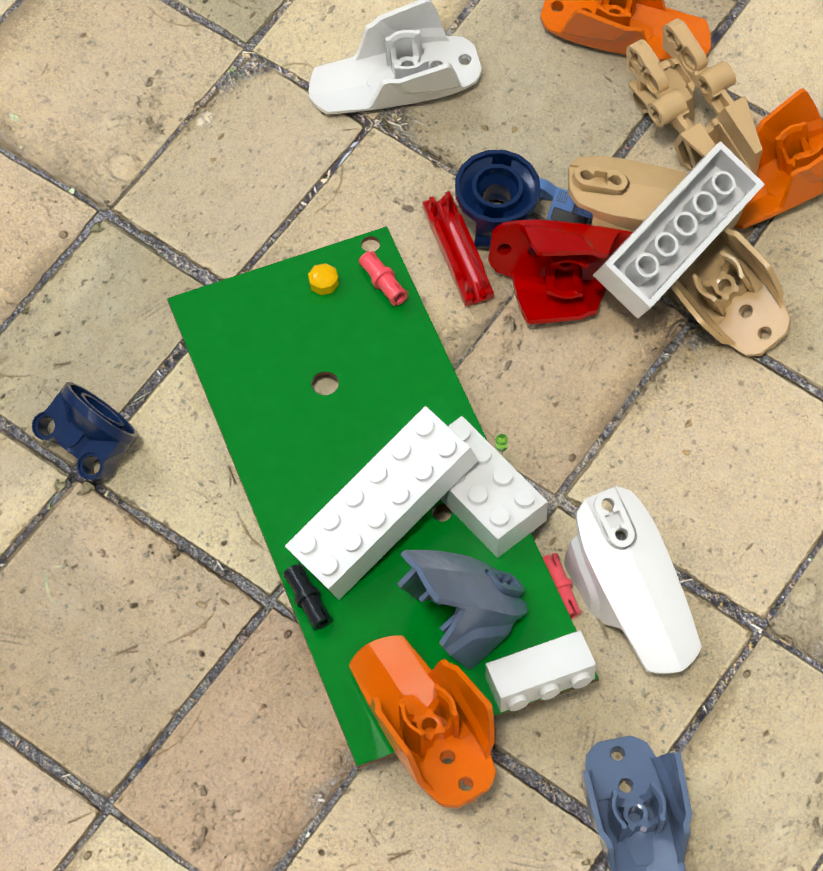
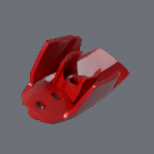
[488,219,633,324]

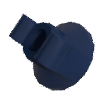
[455,149,540,249]
[32,382,138,482]

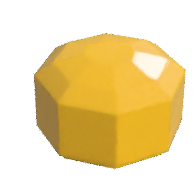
[308,263,339,295]

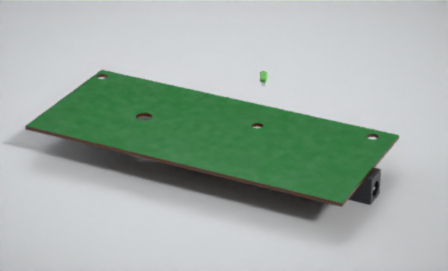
[167,226,599,769]

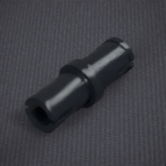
[283,564,332,630]

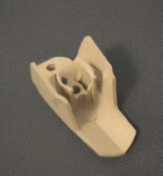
[568,156,744,233]
[671,226,791,357]

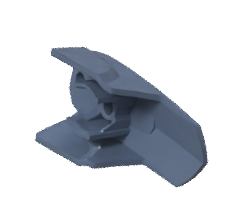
[397,550,527,670]
[581,735,692,871]

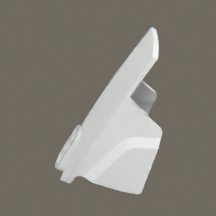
[309,0,482,115]
[564,486,702,674]

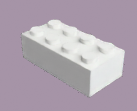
[440,416,548,558]

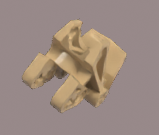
[626,18,763,176]

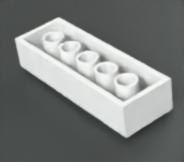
[593,141,765,319]
[285,406,478,600]

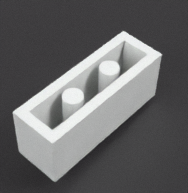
[486,630,596,713]

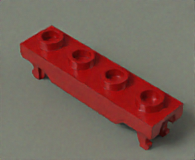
[422,191,494,307]

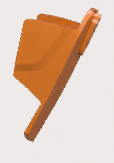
[540,0,711,61]
[734,88,823,229]
[349,635,496,809]

